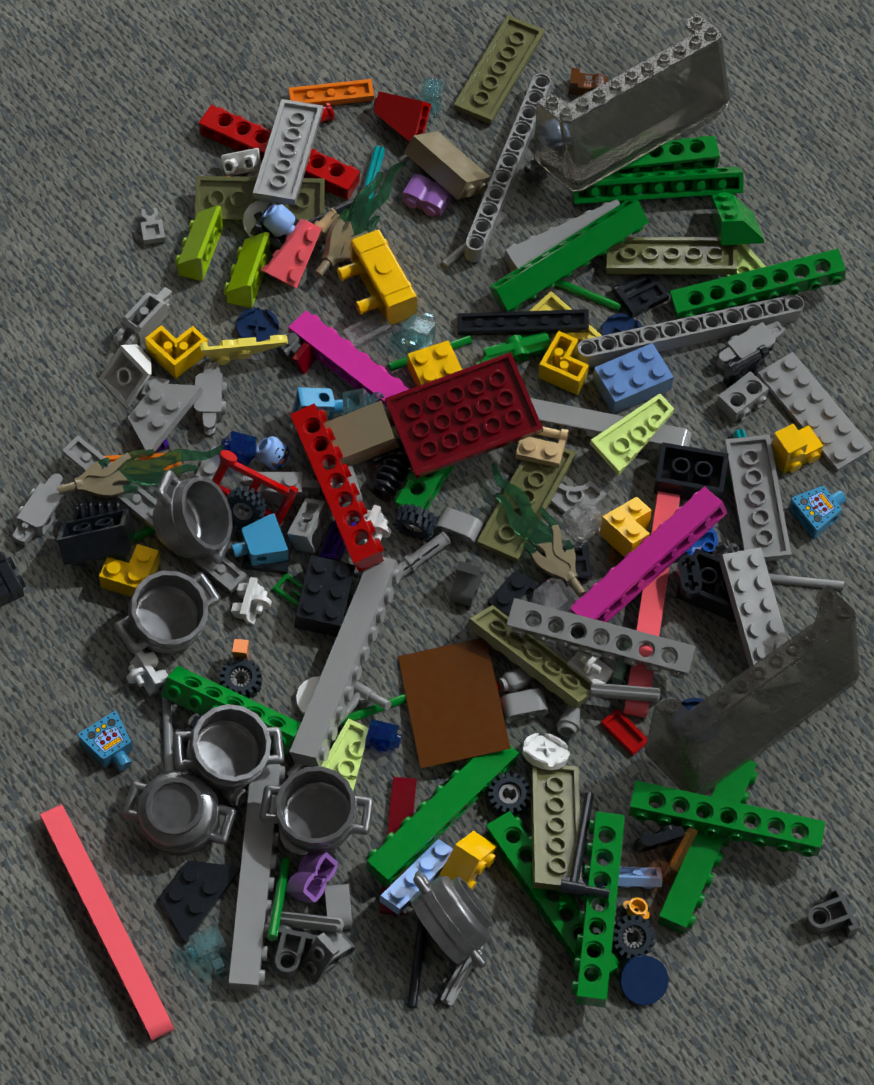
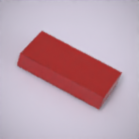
[600,708,650,757]

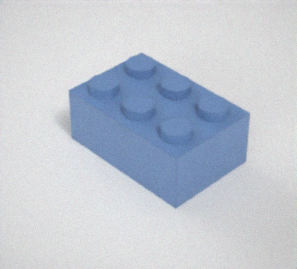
[592,343,674,414]

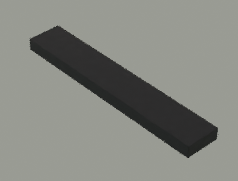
[458,309,589,336]

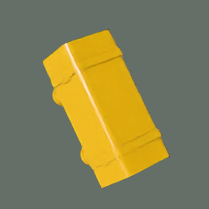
[337,230,417,326]

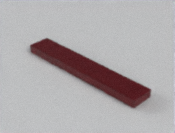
[379,777,417,916]

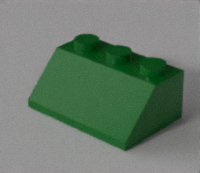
[711,192,764,245]

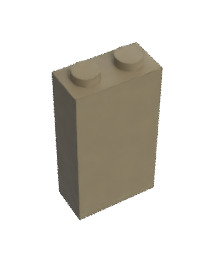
[404,131,491,199]
[311,401,400,470]

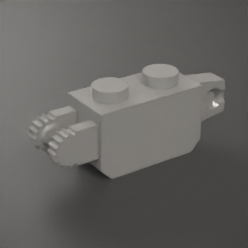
[113,287,173,345]
[717,321,785,371]
[194,362,227,437]
[239,472,320,504]
[13,473,63,546]

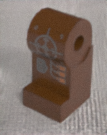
[568,68,609,97]

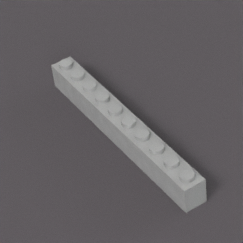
[289,557,401,767]
[229,764,286,992]

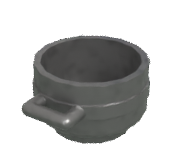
[152,470,233,564]
[114,571,221,654]
[172,704,284,791]
[259,766,374,853]
[122,770,236,856]
[410,871,494,968]

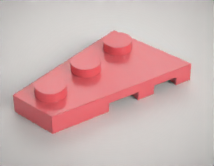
[260,219,322,288]

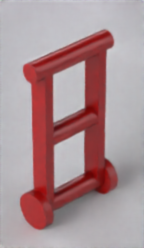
[212,450,299,527]

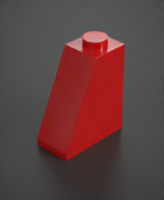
[374,91,432,142]

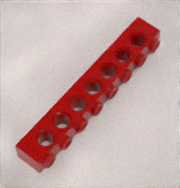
[199,105,360,200]
[290,403,384,572]

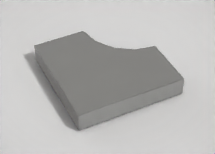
[550,481,607,525]

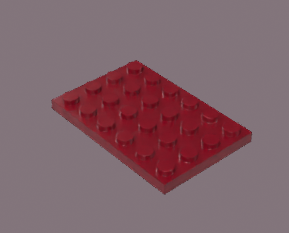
[385,352,543,479]

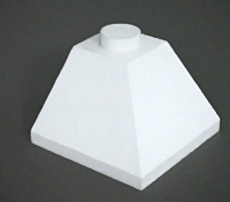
[99,344,151,408]

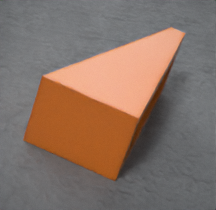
[232,639,249,661]

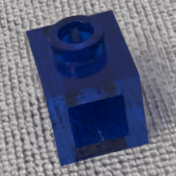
[220,431,257,465]

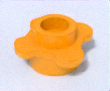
[623,898,650,920]

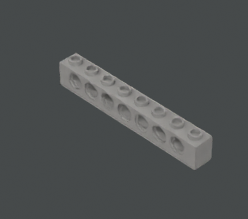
[507,598,696,679]

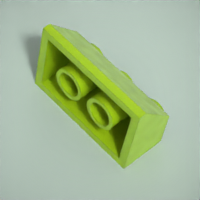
[175,206,223,281]
[224,232,271,308]

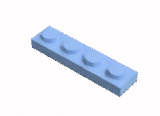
[379,839,453,915]
[582,866,662,889]

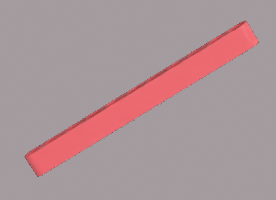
[623,491,680,718]
[39,804,174,1041]

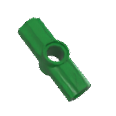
[483,332,550,363]

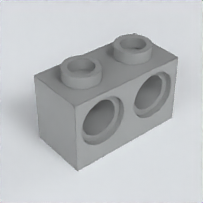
[716,371,769,423]
[287,498,333,554]

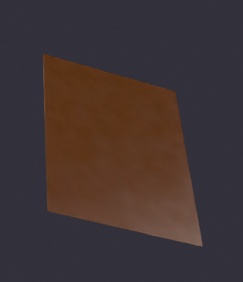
[398,638,511,769]

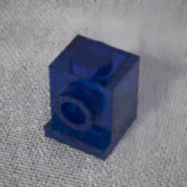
[365,719,402,752]

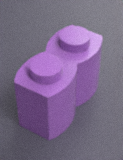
[403,174,452,217]
[286,852,338,902]

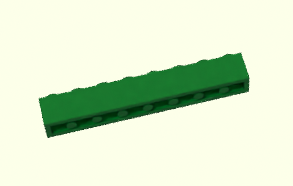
[488,199,649,312]
[366,745,519,888]
[657,753,759,935]

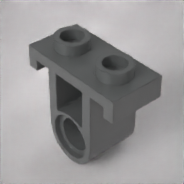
[449,558,486,607]
[805,884,860,938]
[269,925,317,979]
[301,932,356,982]

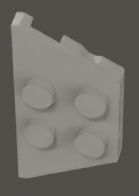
[128,384,203,456]

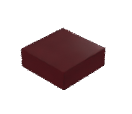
[292,343,317,375]

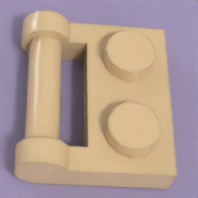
[515,426,569,468]

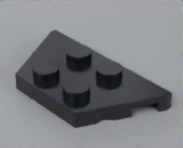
[159,860,240,944]

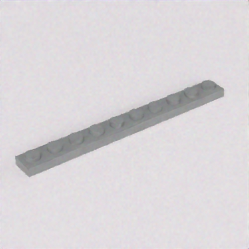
[62,435,246,594]

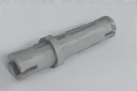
[398,532,451,578]

